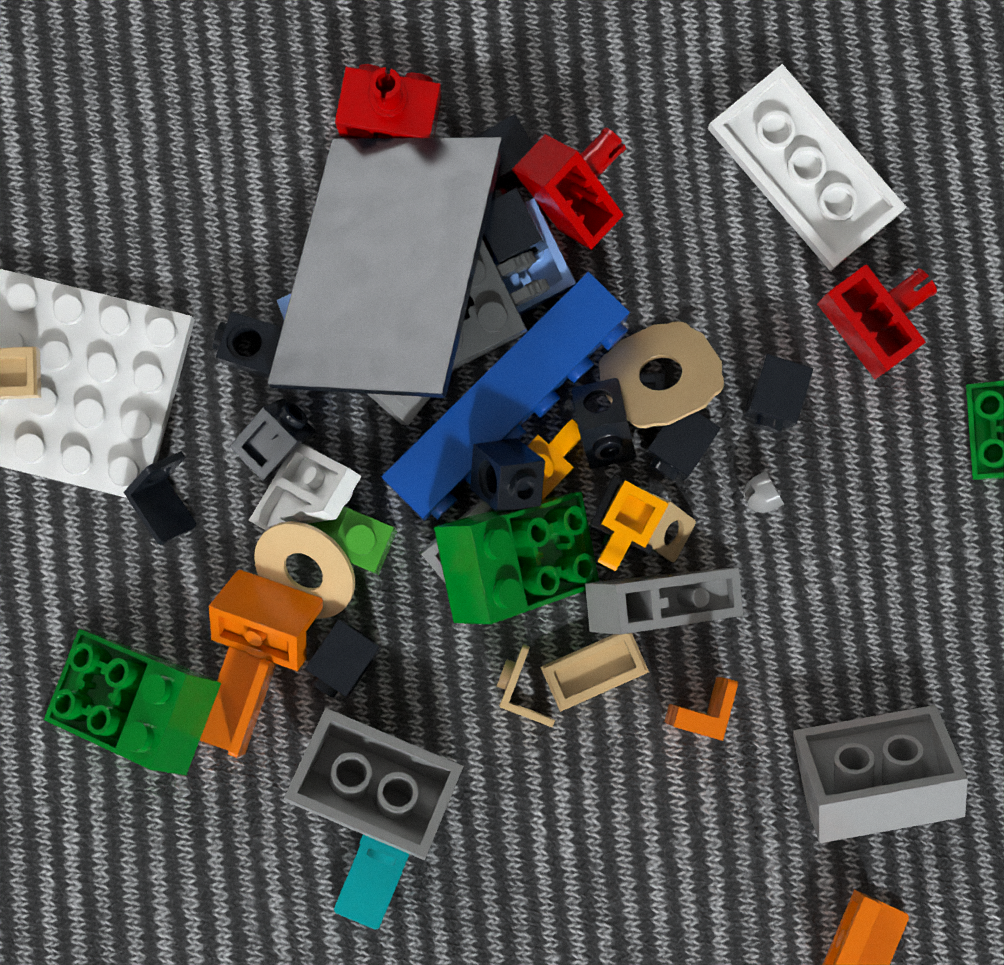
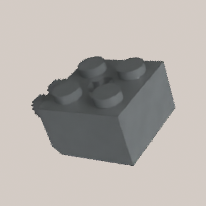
[452,240,550,372]

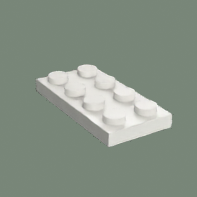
[708,64,907,271]

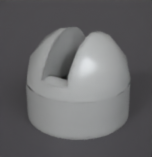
[743,471,784,513]

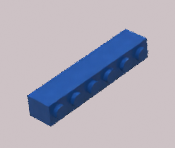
[381,272,630,522]

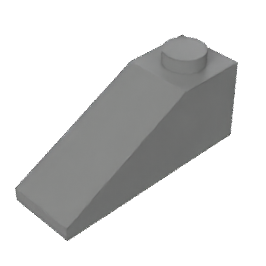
[585,567,743,635]

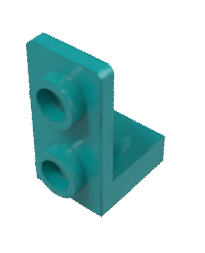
[334,835,409,930]

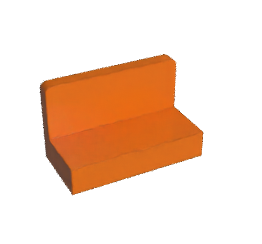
[209,570,323,671]
[200,647,277,758]
[664,677,738,741]
[822,889,909,965]

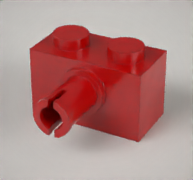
[335,64,442,138]
[512,127,626,250]
[817,264,937,380]

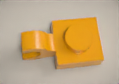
[528,419,581,500]
[597,480,669,571]

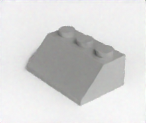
[793,705,968,843]
[284,708,464,861]

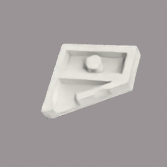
[249,443,361,530]

